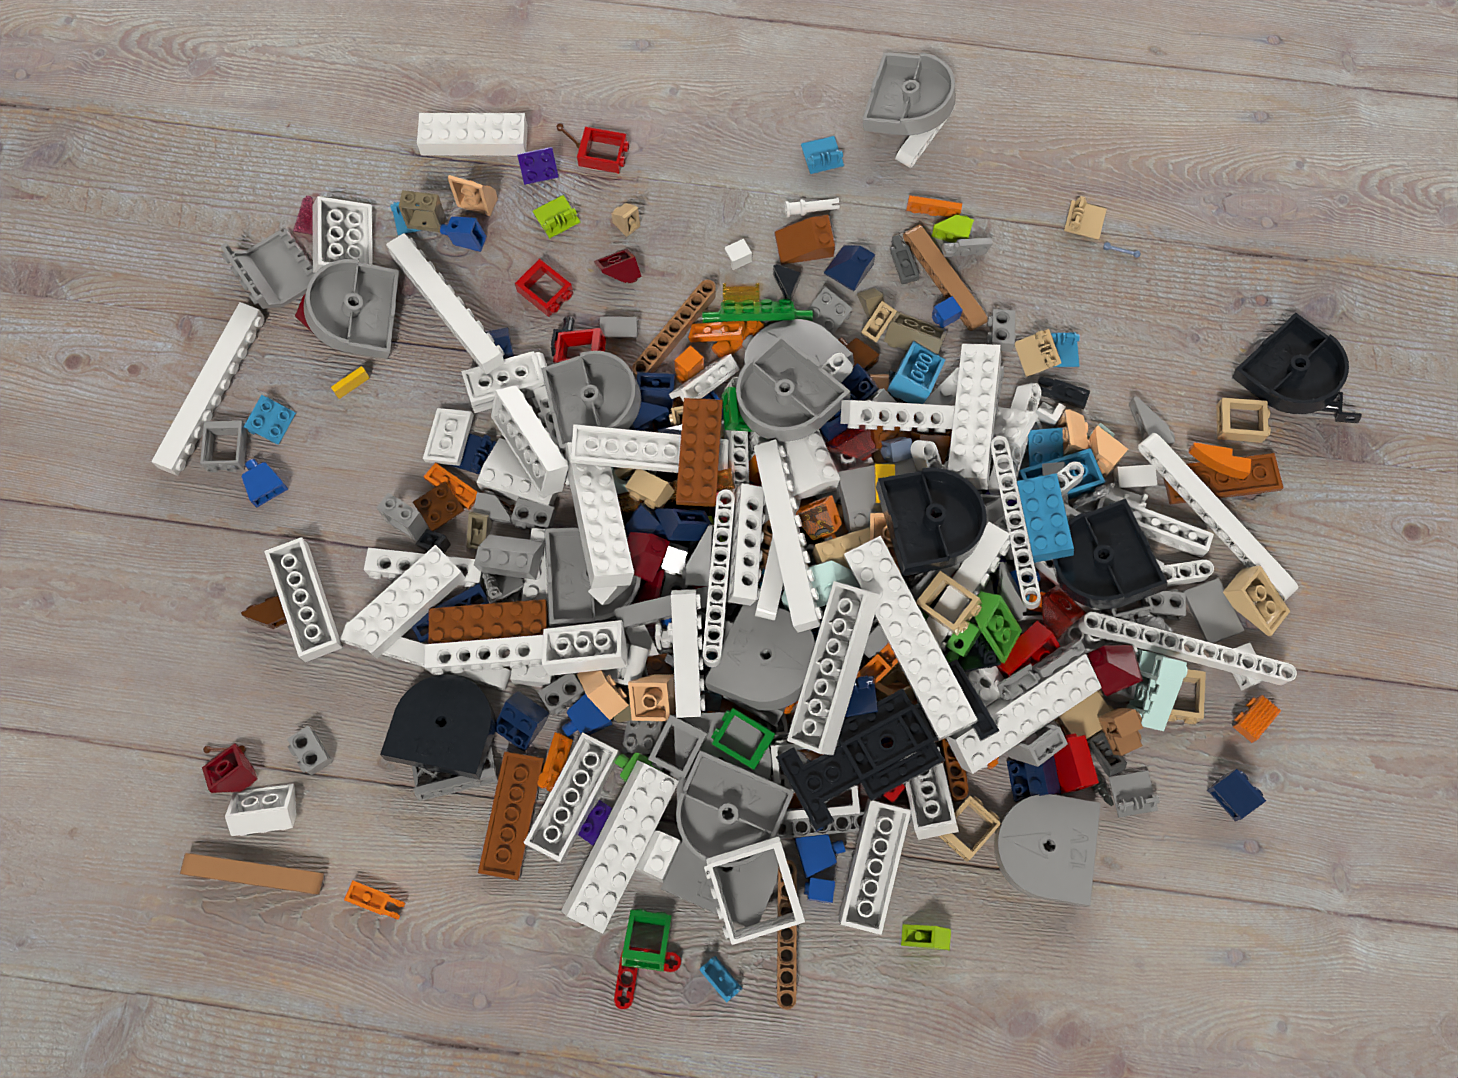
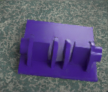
[517,147,559,185]
[578,800,612,846]

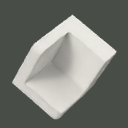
[725,239,752,270]
[1036,402,1065,428]

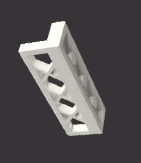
[669,354,740,402]

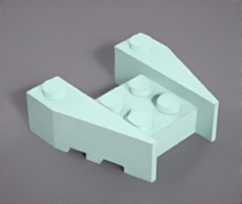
[1127,649,1188,731]

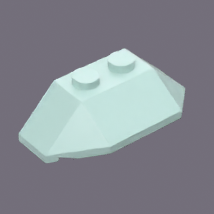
[781,560,860,612]

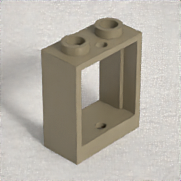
[399,190,446,232]

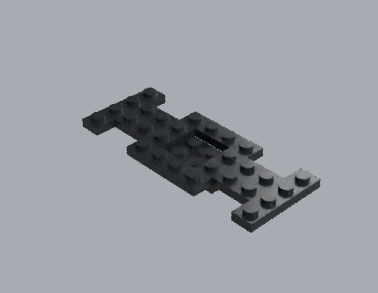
[776,659,1000,832]

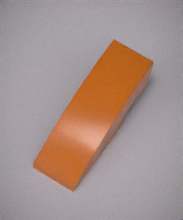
[1188,442,1251,480]
[856,643,898,684]

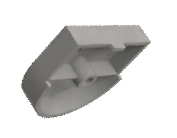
[862,52,956,135]
[304,259,399,359]
[744,319,854,367]
[736,334,850,442]
[541,351,641,455]
[544,528,641,628]
[704,600,816,710]
[674,712,773,814]
[676,751,794,867]
[994,795,1101,907]
[661,814,778,927]

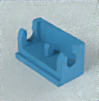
[699,956,743,1003]

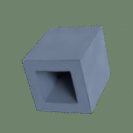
[881,437,913,463]

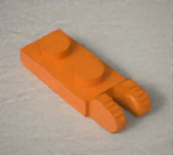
[538,732,573,792]
[344,880,406,920]

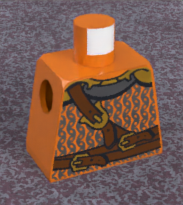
[796,495,841,541]

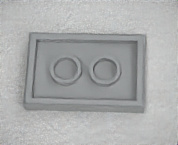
[1182,578,1245,643]

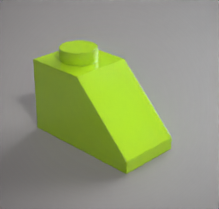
[931,215,974,243]
[901,924,951,951]

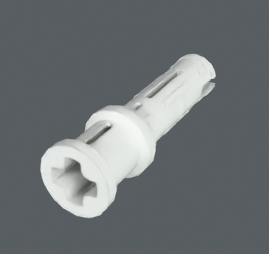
[785,198,840,217]

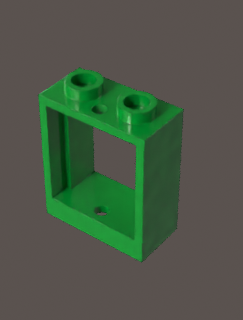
[711,708,776,770]
[622,909,672,972]

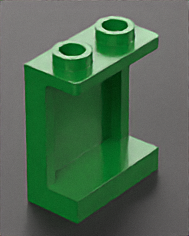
[722,387,754,432]

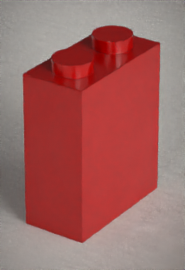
[1054,733,1099,794]

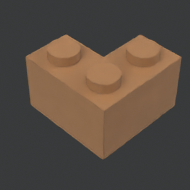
[1098,708,1143,756]

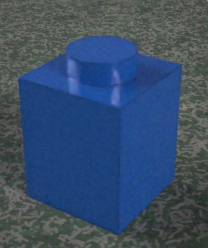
[932,296,963,328]
[804,878,835,904]

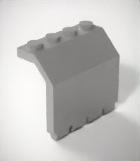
[220,230,315,309]

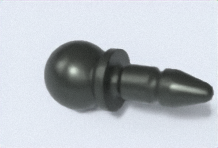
[1090,773,1114,806]

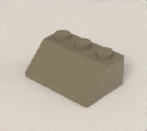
[883,312,948,355]

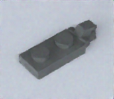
[890,235,920,284]

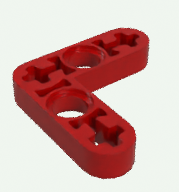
[614,946,681,1010]

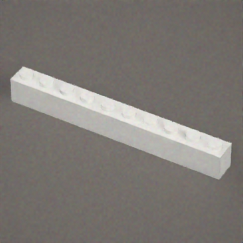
[386,233,505,375]
[151,302,265,476]
[754,439,823,633]

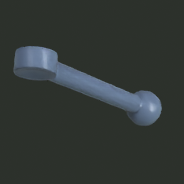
[1103,242,1141,258]

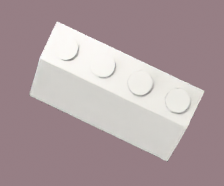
[542,620,628,676]

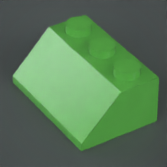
[975,591,1022,663]

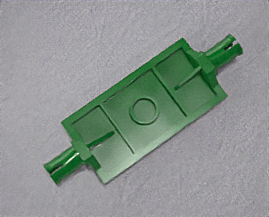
[702,299,813,323]

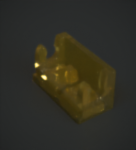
[723,283,759,302]

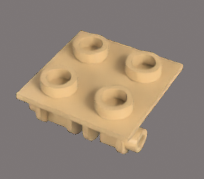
[1064,196,1107,240]
[1015,329,1062,377]

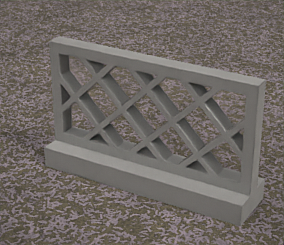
[412,745,498,801]

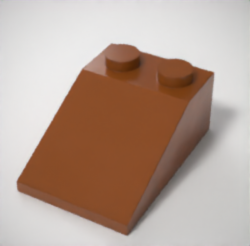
[774,215,835,265]

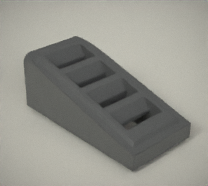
[1087,731,1127,777]

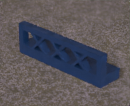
[412,584,489,643]

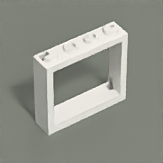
[771,740,860,820]
[704,836,805,945]

